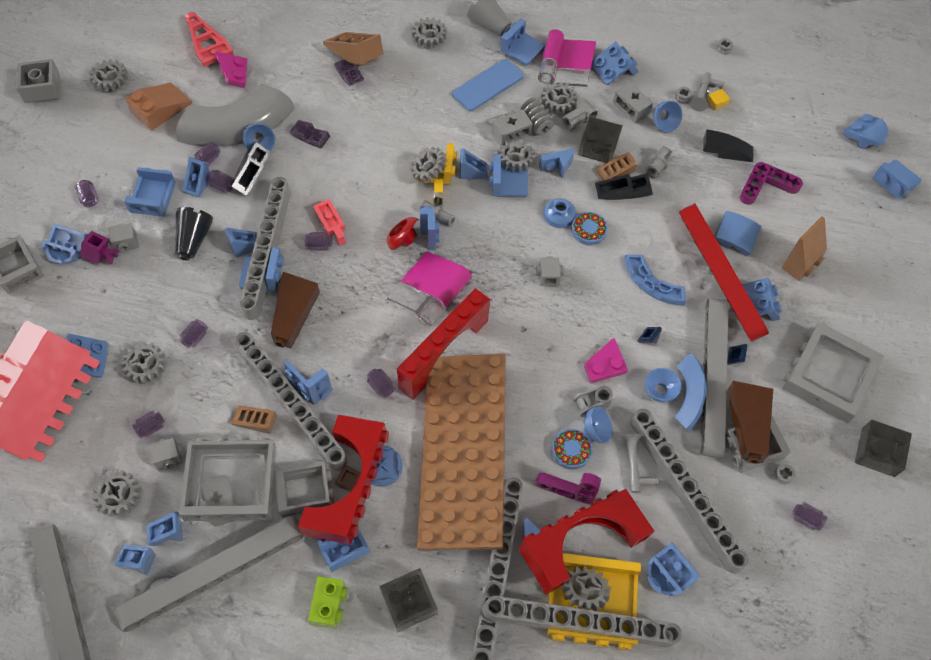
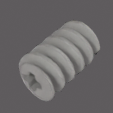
[520,98,554,135]

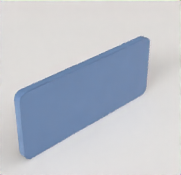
[452,59,524,112]

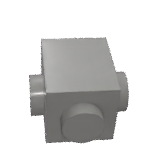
[107,223,138,252]
[536,256,563,286]
[149,437,184,470]

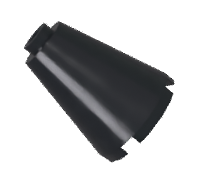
[175,207,213,261]

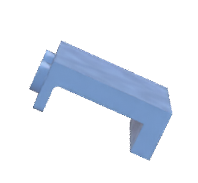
[124,167,176,217]

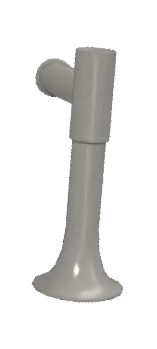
[690,72,725,111]
[621,434,659,493]

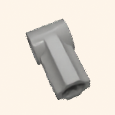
[562,100,598,129]

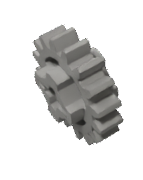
[412,17,447,48]
[89,59,128,92]
[541,81,577,114]
[497,140,535,172]
[410,146,447,183]
[121,342,167,384]
[92,470,141,517]
[562,566,611,611]

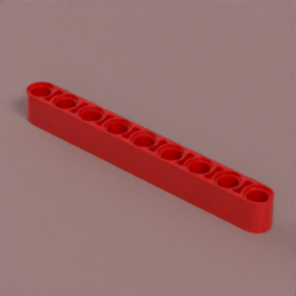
[679,203,769,342]

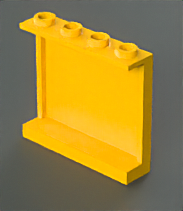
[546,553,641,650]

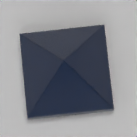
[638,327,662,344]
[727,344,748,365]

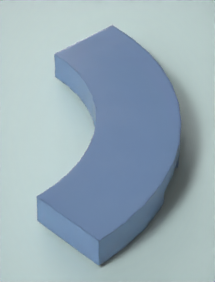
[625,255,686,306]
[675,353,707,431]

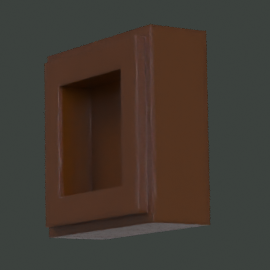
[335,465,361,492]

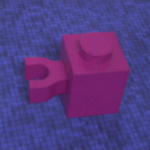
[80,231,119,265]

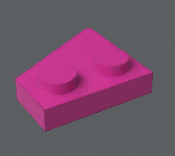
[214,51,248,88]
[584,338,628,383]

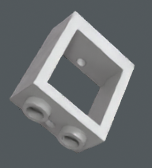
[0,235,44,294]
[725,416,791,473]
[274,462,335,517]

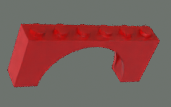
[397,288,490,400]
[298,415,389,545]
[518,489,655,595]

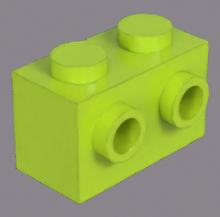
[308,576,348,629]

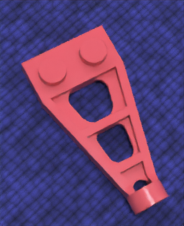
[185,12,234,67]

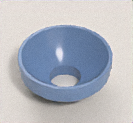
[653,100,683,132]
[243,123,275,151]
[543,198,576,228]
[645,368,682,403]
[583,406,613,444]

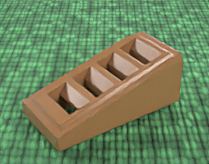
[597,152,637,180]
[232,405,277,434]

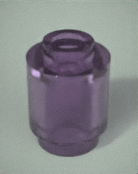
[194,142,220,166]
[206,170,233,193]
[75,180,98,207]
[305,232,333,251]
[179,319,208,348]
[367,369,395,398]
[132,410,165,438]
[792,502,827,531]

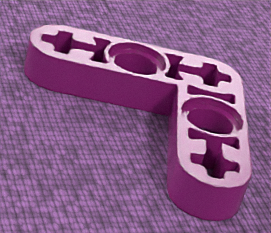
[740,162,803,205]
[535,473,602,504]

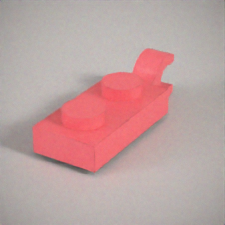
[313,199,346,245]

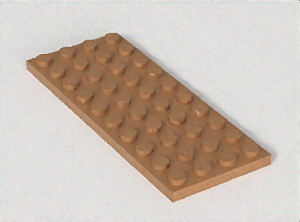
[417,353,506,551]

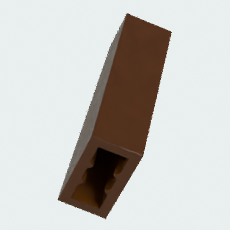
[271,272,320,349]
[727,381,774,464]

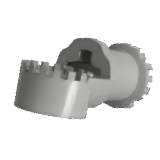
[645,146,672,178]

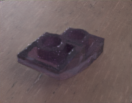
[334,59,364,86]
[290,120,330,149]

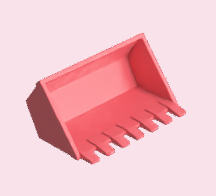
[0,321,100,462]

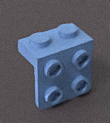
[501,18,545,65]
[592,41,639,85]
[489,154,528,197]
[873,160,922,200]
[239,248,284,292]
[737,277,782,321]
[65,333,108,378]
[284,361,332,405]

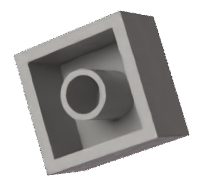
[17,59,60,103]

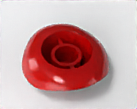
[386,217,419,250]

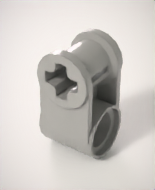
[573,386,613,417]

